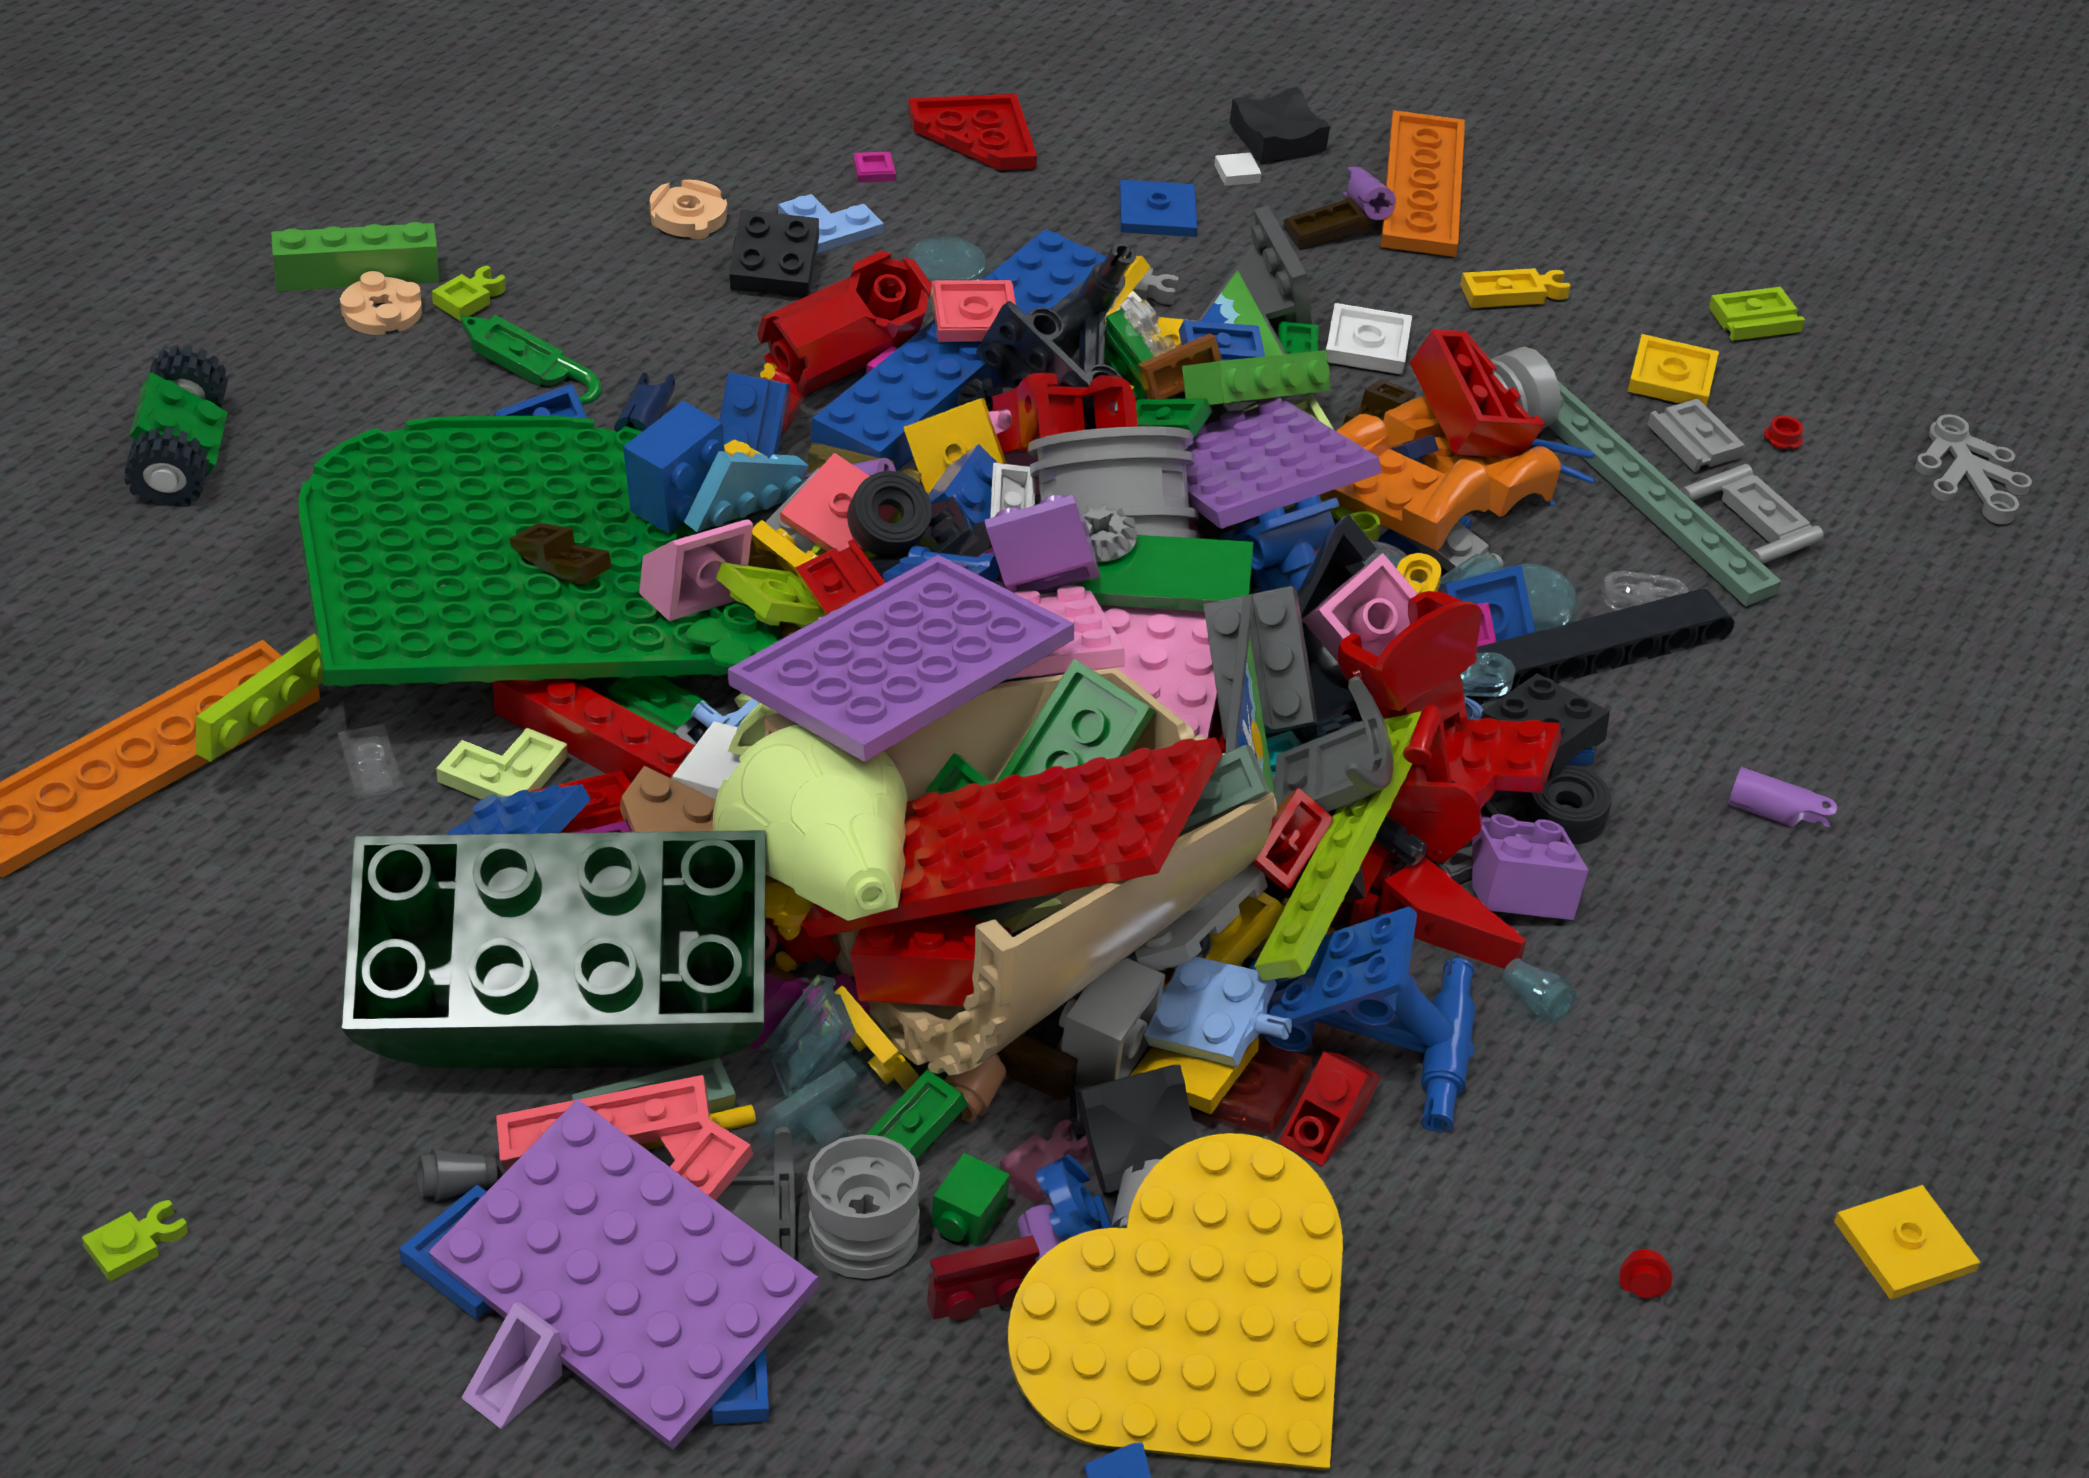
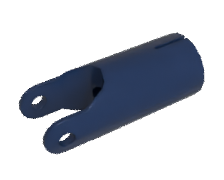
[614,372,675,432]

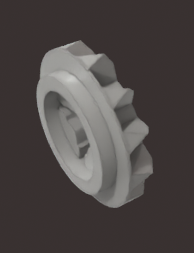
[1082,504,1137,562]

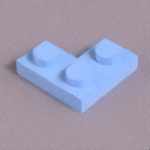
[778,194,884,253]

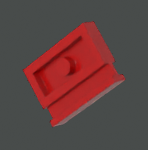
[795,539,885,616]

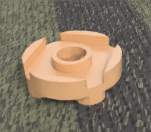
[650,180,727,239]
[340,271,422,335]

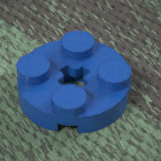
[1036,1154,1112,1241]

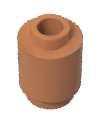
[945,1054,1006,1123]

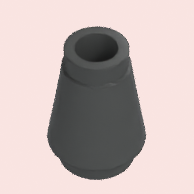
[416,1149,497,1202]

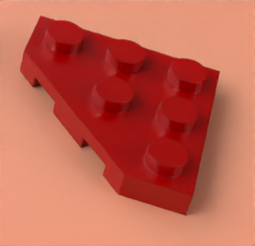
[908,94,1037,170]

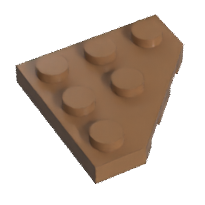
[619,766,716,832]

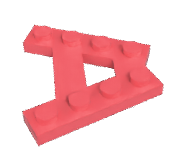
[496,1075,754,1201]

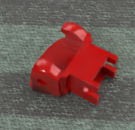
[992,373,1138,455]
[1338,591,1482,725]

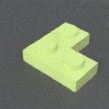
[436,728,568,800]

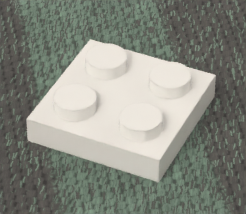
[1326,303,1412,375]

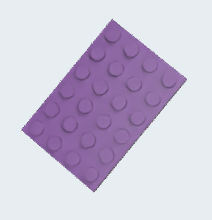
[1185,397,1382,529]
[728,555,1074,762]
[429,1099,820,1450]

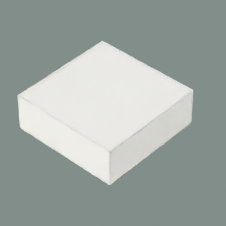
[1214,153,1262,186]

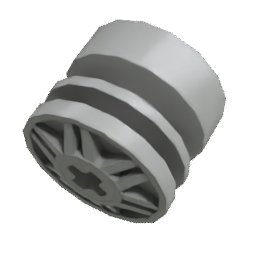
[1490,347,1561,428]
[807,1134,920,1279]

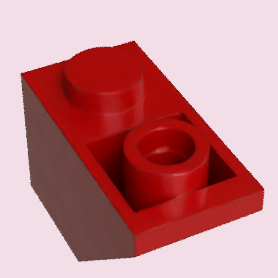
[1279,1052,1382,1166]

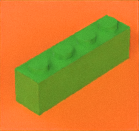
[271,222,439,291]
[1182,350,1331,405]

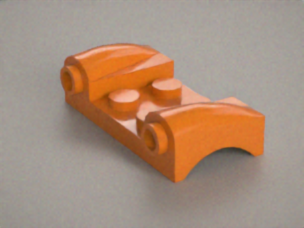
[1383,395,1561,517]
[1320,414,1490,551]

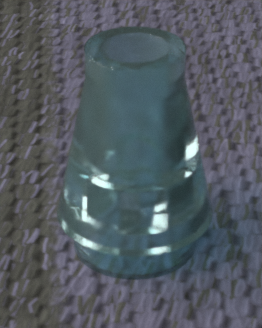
[1502,958,1576,1021]

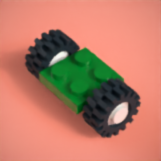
[124,345,228,507]

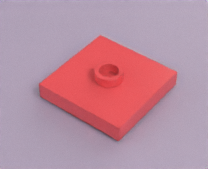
[931,280,1016,342]
[780,453,900,553]

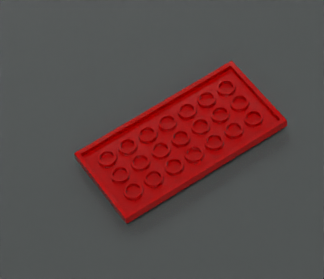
[802,737,1223,938]

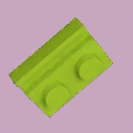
[1708,287,1805,341]

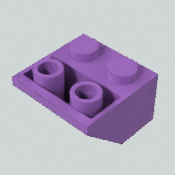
[984,495,1101,594]
[1472,814,1589,920]

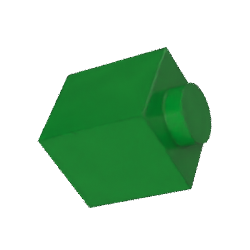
[931,1153,1010,1246]

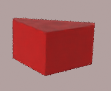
[1252,788,1334,891]

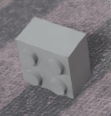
[1056,958,1165,1087]

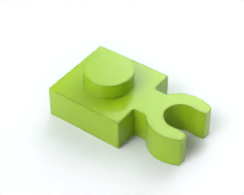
[432,266,506,321]
[82,1200,188,1282]

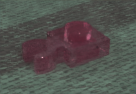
[999,1119,1090,1203]

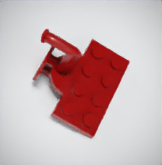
[1386,704,1561,863]

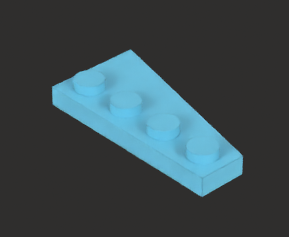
[684,451,809,532]

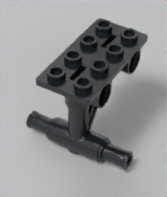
[976,242,1136,430]

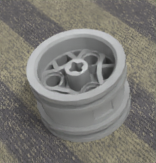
[1028,426,1200,539]

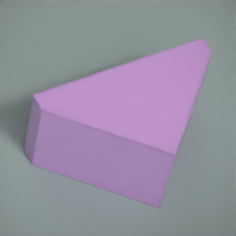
[461,1302,562,1429]

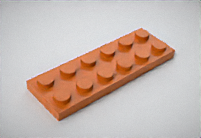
[1380,110,1465,257]

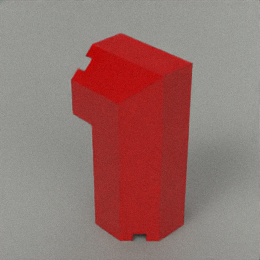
[757,251,932,396]

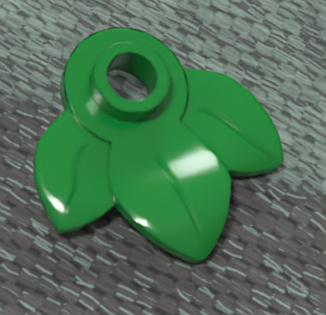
[686,604,778,669]

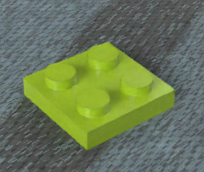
[715,562,824,628]

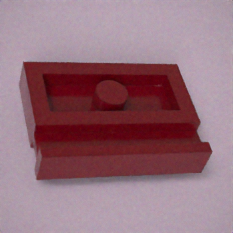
[927,1235,1040,1320]

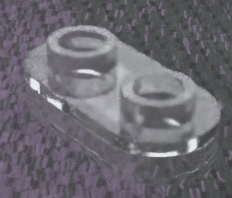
[1601,571,1689,610]

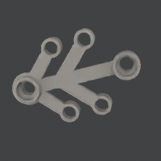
[1915,414,2032,524]

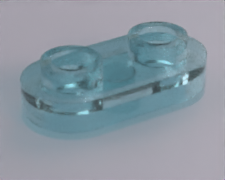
[1461,652,1515,696]

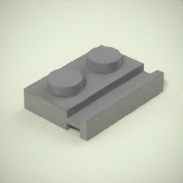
[1648,398,1745,472]

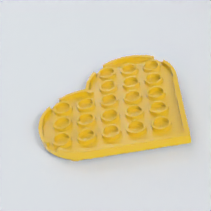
[1007,1133,1343,1471]

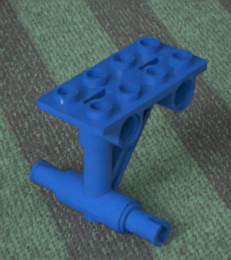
[1215,495,1340,592]
[1249,907,1475,1133]

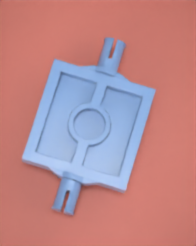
[1144,956,1292,1067]

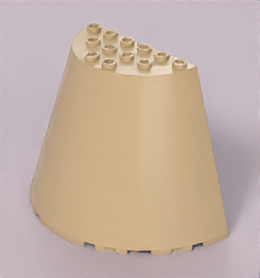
[764,667,1277,1075]

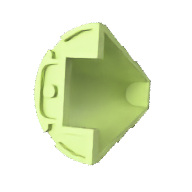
[713,724,908,921]

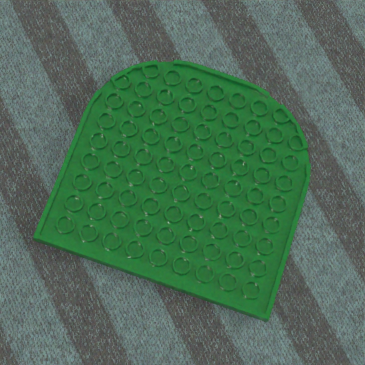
[298,416,784,687]

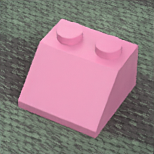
[639,519,753,621]
[1302,553,1417,662]

